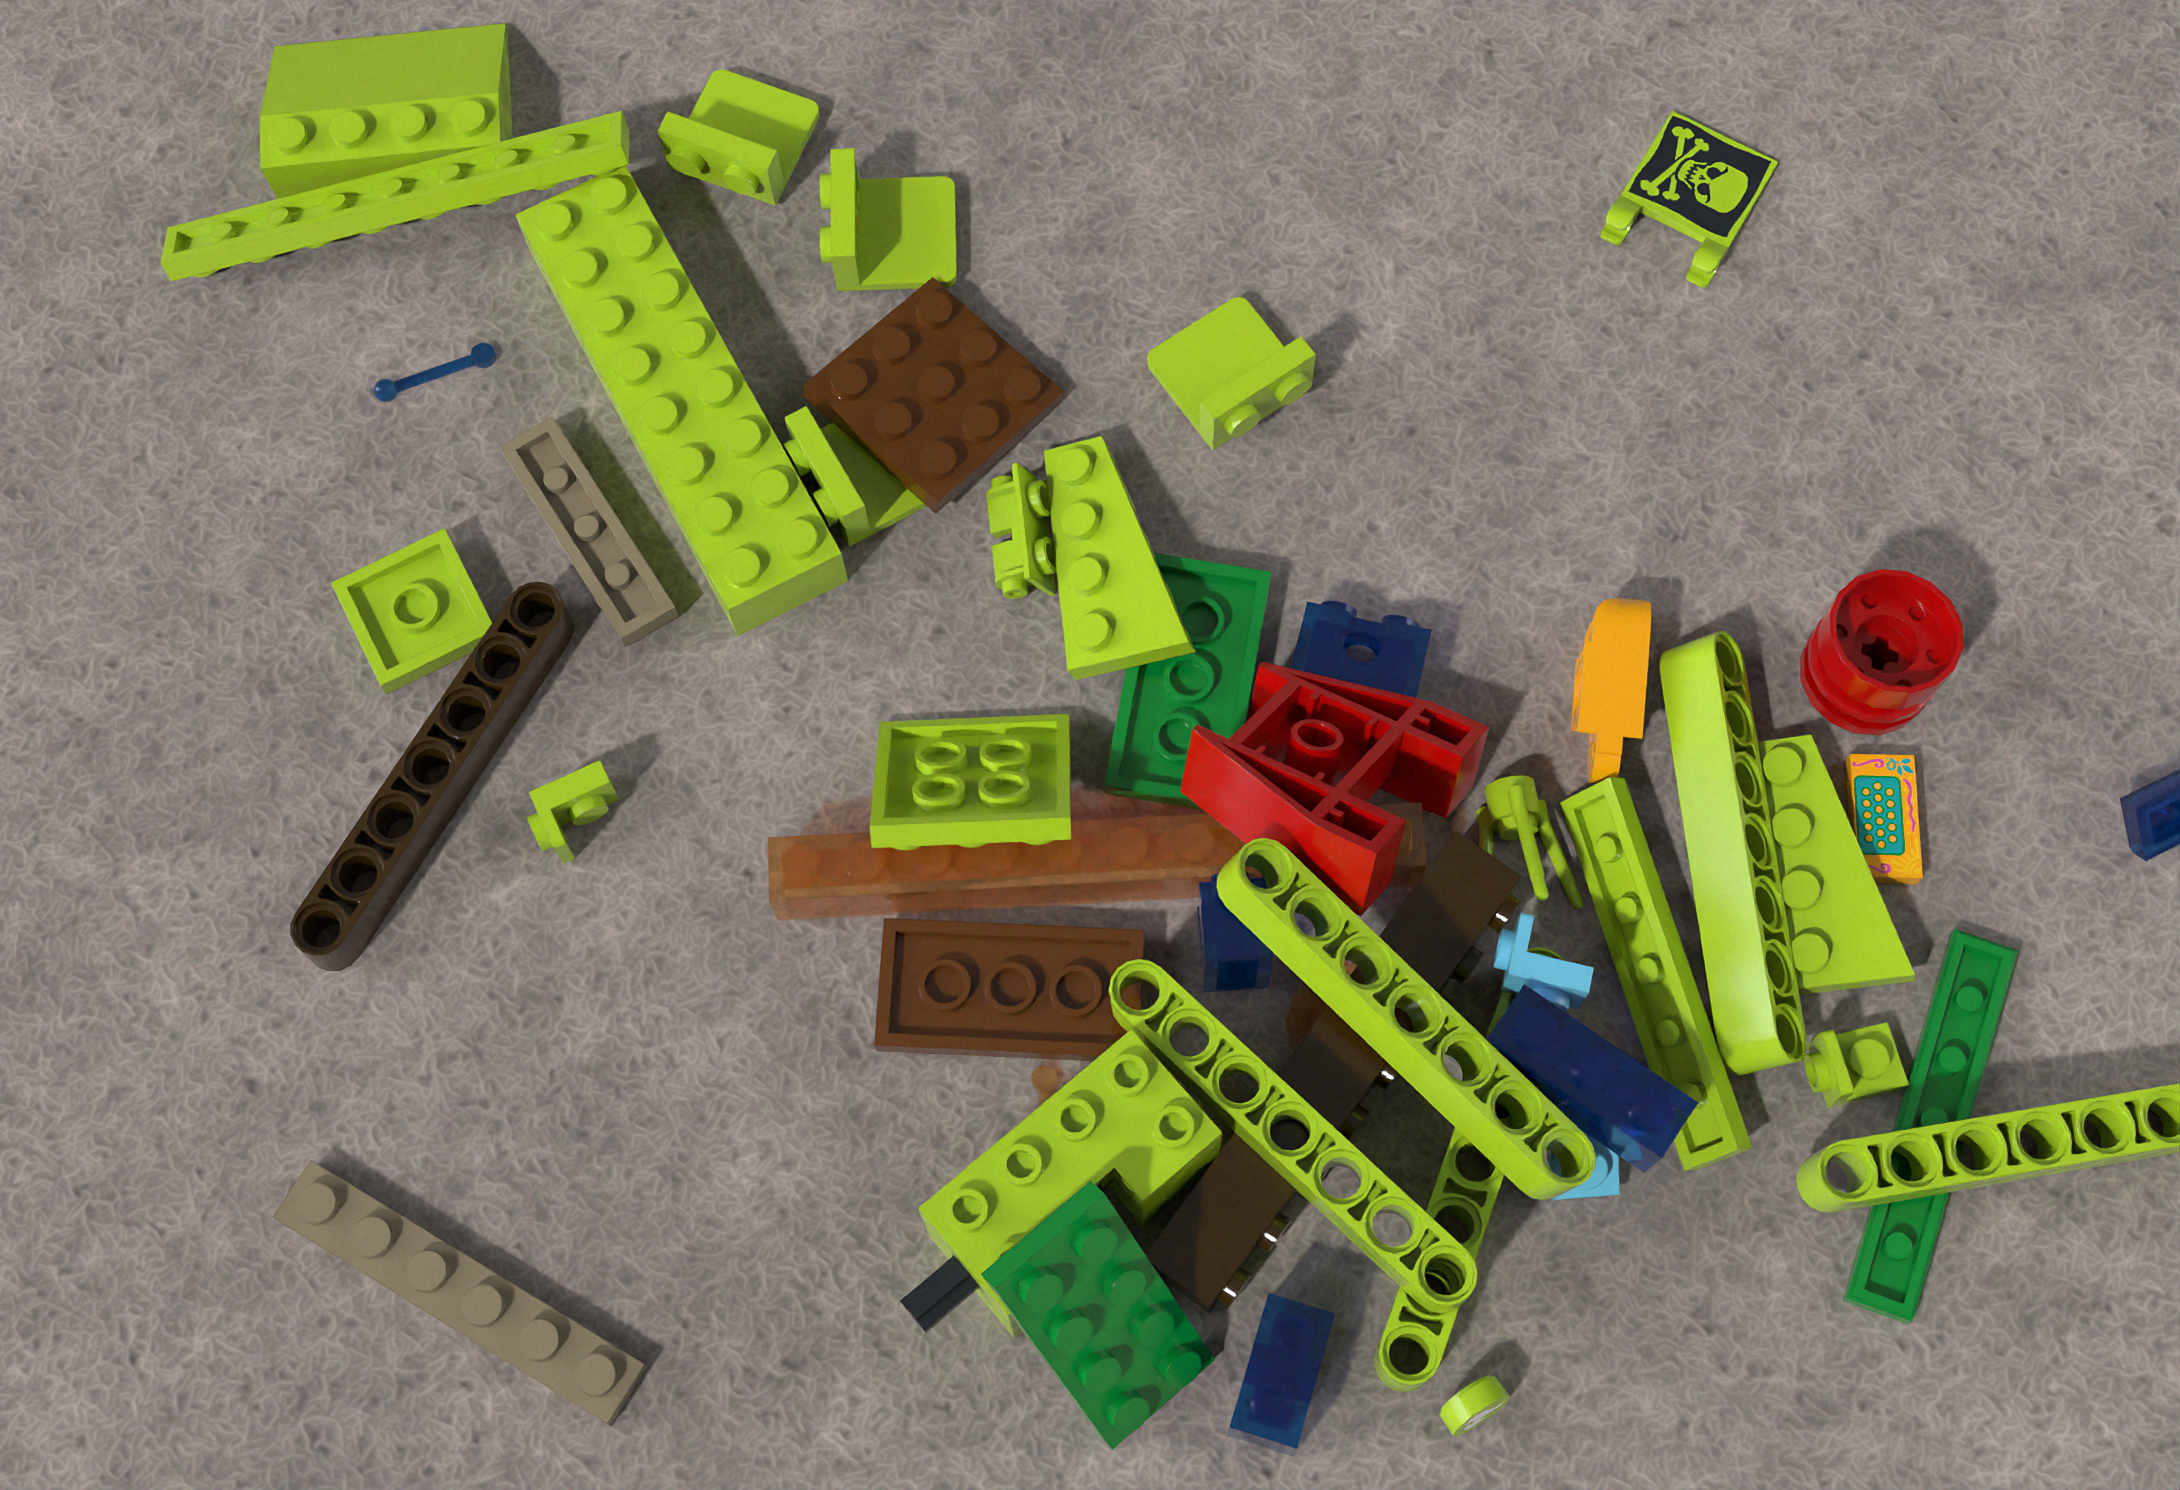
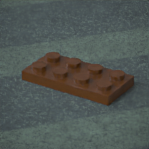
[874,918,1144,1061]

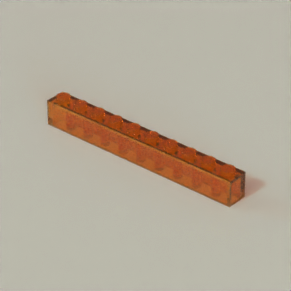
[768,802,1427,921]

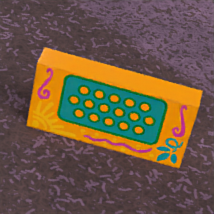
[1845,754,1923,884]

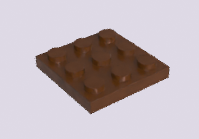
[804,277,1064,514]

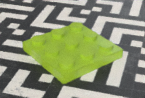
[870,714,1071,850]

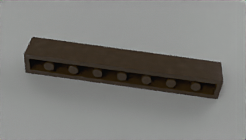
[1145,831,1522,1313]

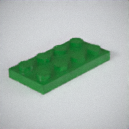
[1104,553,1272,810]
[981,1180,1215,1450]

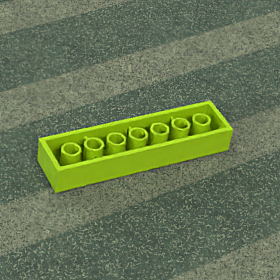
[515,166,848,636]

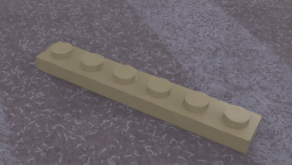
[273,1160,648,1426]

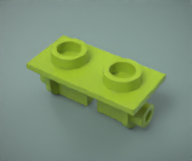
[986,462,1057,599]

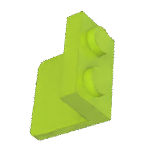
[657,69,820,206]
[820,148,957,291]
[1147,297,1316,451]
[782,406,927,547]

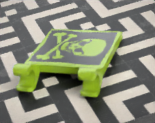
[1600,111,1778,288]

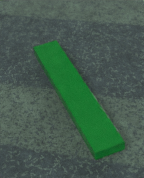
[1842,929,2018,1325]

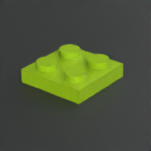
[331,528,492,695]

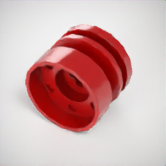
[1799,569,1964,736]

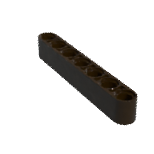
[290,582,574,971]

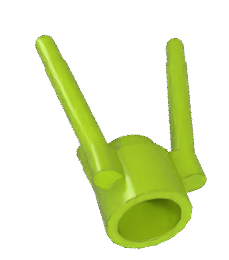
[1475,775,1584,909]

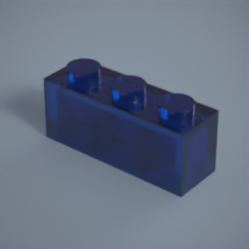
[1486,984,1698,1173]

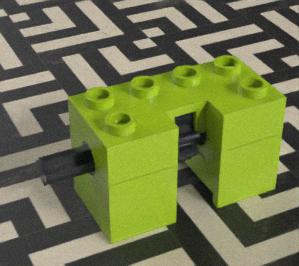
[900,1029,1222,1338]

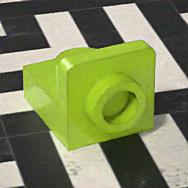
[527,760,620,864]
[1803,1022,1909,1108]

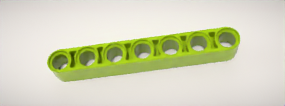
[1659,631,1807,1076]
[1216,838,1596,1200]
[1374,947,1563,1393]
[1109,959,1478,1313]
[1796,1083,2180,1213]

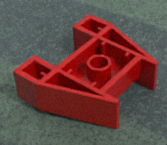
[1180,662,1489,916]

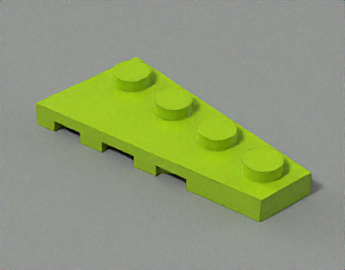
[1044,436,1196,680]
[1758,734,1916,995]

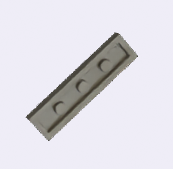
[499,416,679,648]

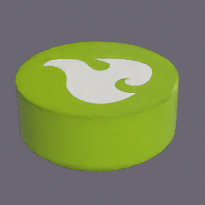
[1439,1375,1510,1437]

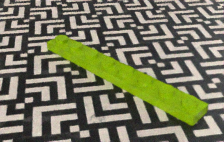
[160,110,630,282]

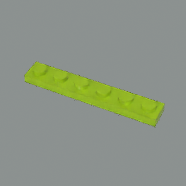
[1560,777,1752,1171]

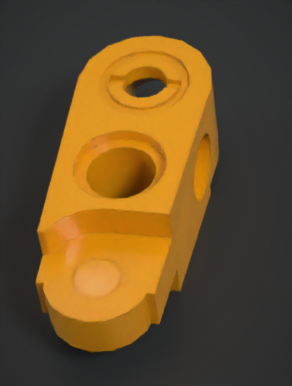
[1570,597,1651,784]

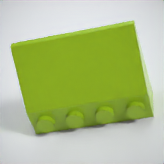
[260,23,512,199]

